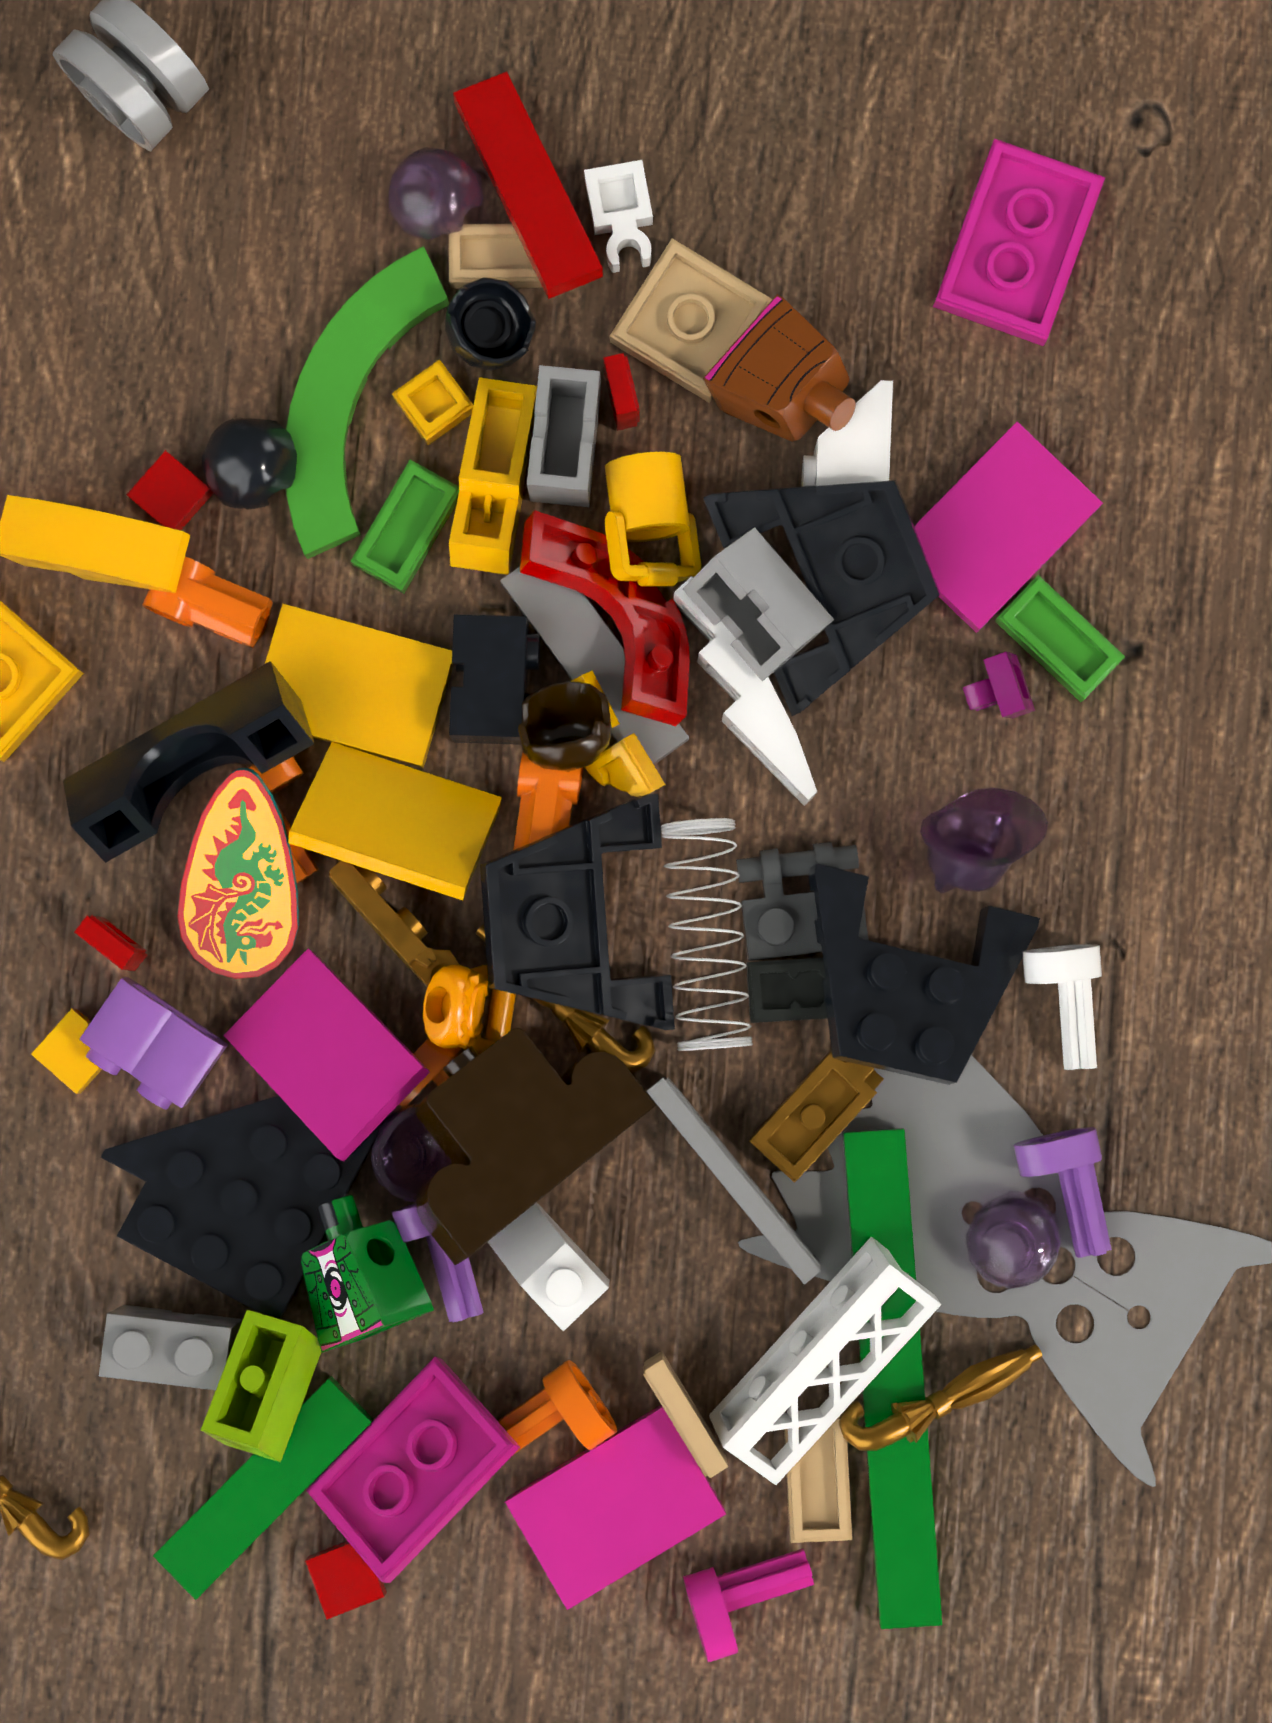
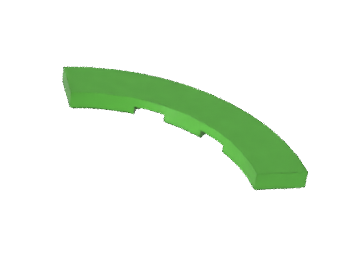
[286,246,449,559]

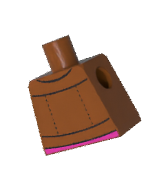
[703,294,856,442]

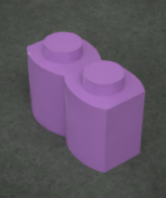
[79,977,228,1110]

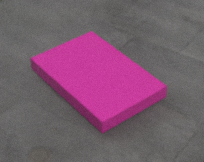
[933,138,1105,346]
[914,422,1103,633]
[223,948,430,1161]
[306,1357,520,1583]
[505,1405,726,1610]

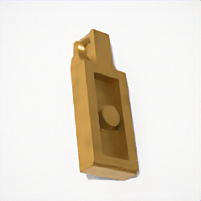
[329,861,460,987]
[749,1050,884,1183]

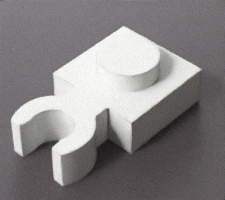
[584,160,653,273]

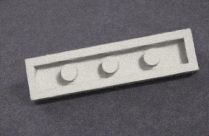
[709,1237,941,1485]

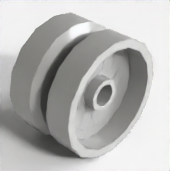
[52,0,209,152]

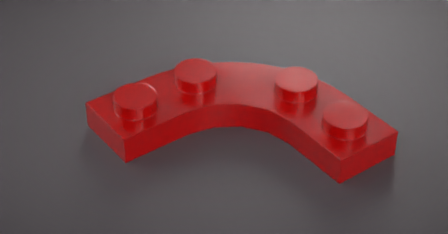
[520,510,690,727]

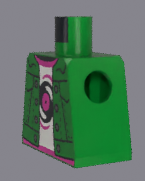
[301,1195,434,1353]

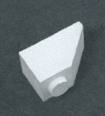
[801,380,893,487]
[488,1202,610,1331]

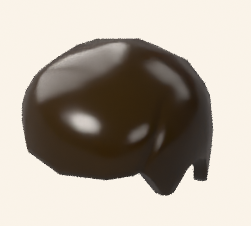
[518,681,612,772]

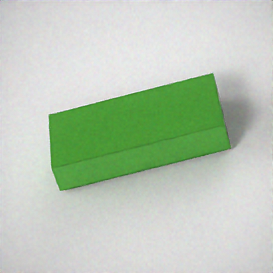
[351,459,459,594]
[994,575,1125,702]

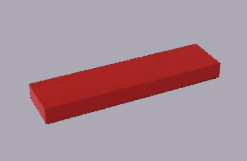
[453,71,603,299]

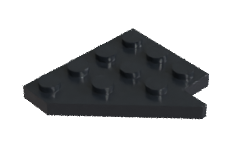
[100,1095,391,1319]

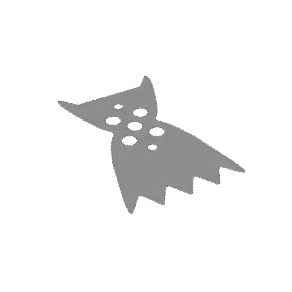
[738,1055,1272,1487]

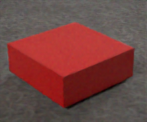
[603,353,640,431]
[126,450,214,531]
[74,915,148,971]
[305,1541,387,1619]

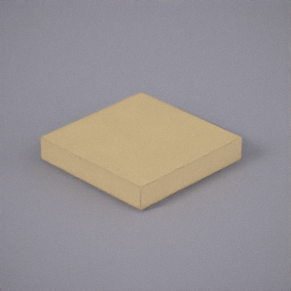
[609,238,772,403]

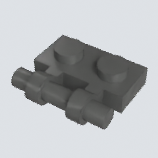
[736,842,869,961]

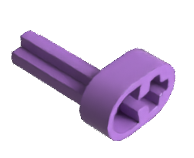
[1014,1127,1112,1258]
[392,1203,484,1322]

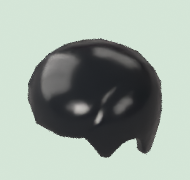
[445,277,536,371]
[202,418,297,510]

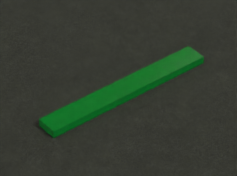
[842,1128,943,1629]

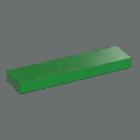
[153,1376,374,1600]

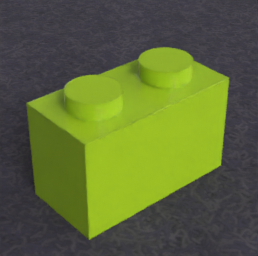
[200,1310,321,1463]

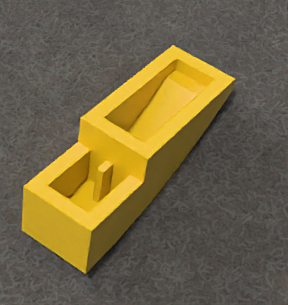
[449,377,537,575]
[0,495,190,593]

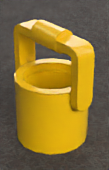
[605,452,701,586]

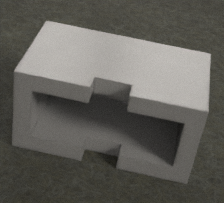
[527,365,601,507]
[683,527,834,681]
[99,1305,243,1390]

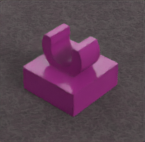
[962,652,1035,719]

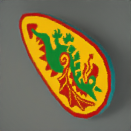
[177,768,299,979]

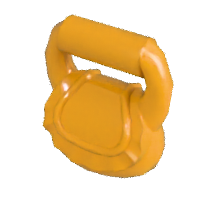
[423,965,516,1054]

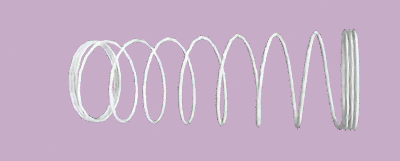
[661,818,753,1051]

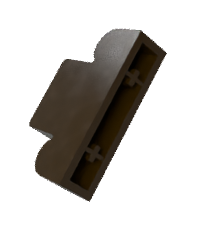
[415,1028,656,1266]

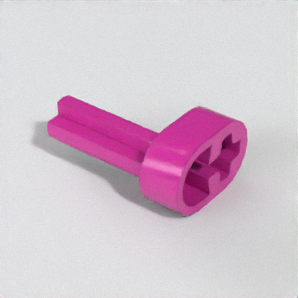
[683,1549,814,1662]

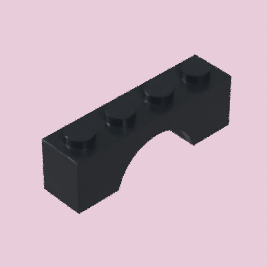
[63,661,315,863]

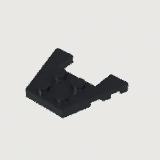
[703,480,941,716]
[480,794,675,1030]
[808,864,1040,1085]

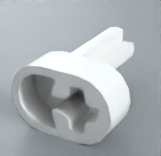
[1023,944,1102,1070]

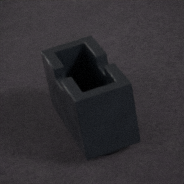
[449,614,540,745]

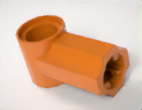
[142,556,273,648]
[513,752,583,850]

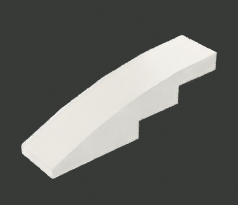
[673,576,817,806]

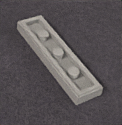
[500,567,689,765]
[646,1077,821,1285]

